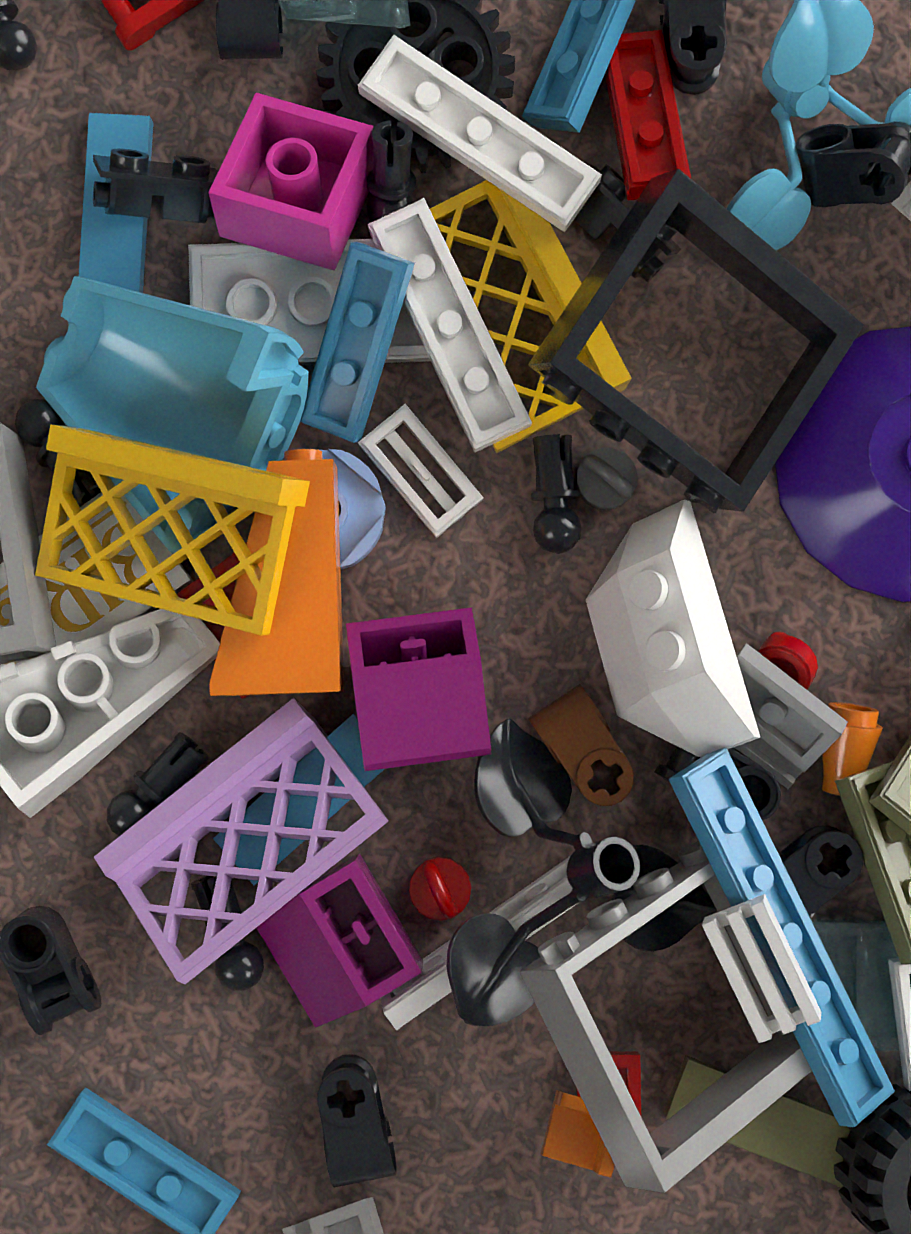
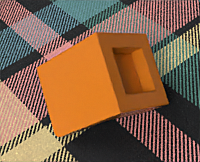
[540,1090,615,1178]

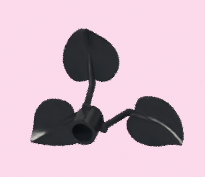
[446,718,717,1027]

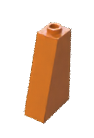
[209,449,344,696]

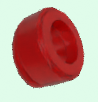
[757,632,818,690]
[409,856,471,921]

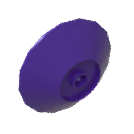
[775,326,911,602]

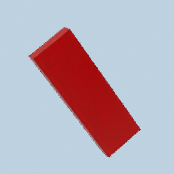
[605,30,691,201]

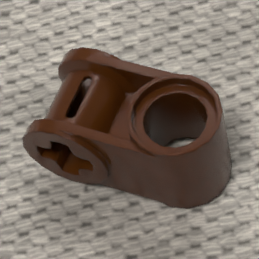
[528,684,634,806]

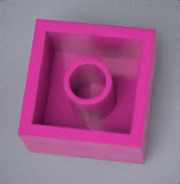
[208,93,374,271]

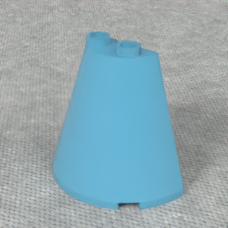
[36,276,308,554]

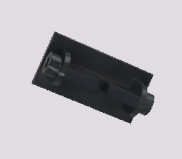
[93,148,218,224]
[574,164,681,282]

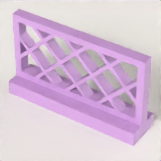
[94,698,388,984]

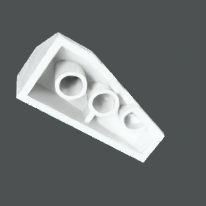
[0,609,220,818]

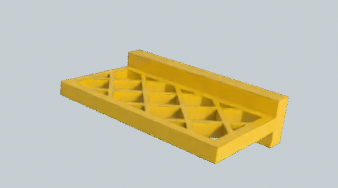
[430,180,632,453]
[35,424,310,636]

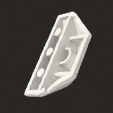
[586,500,760,757]

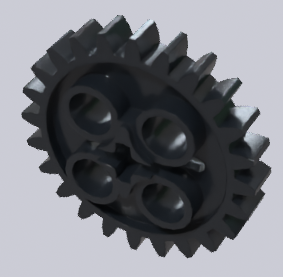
[316,0,515,173]

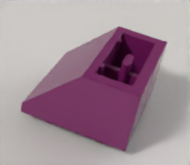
[346,607,491,771]
[256,853,423,1028]

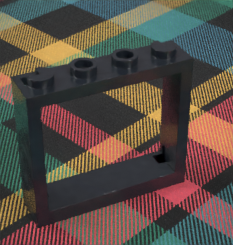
[528,169,864,514]

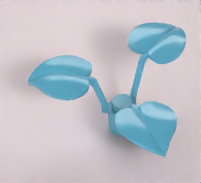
[726,0,911,250]

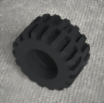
[834,1084,911,1234]

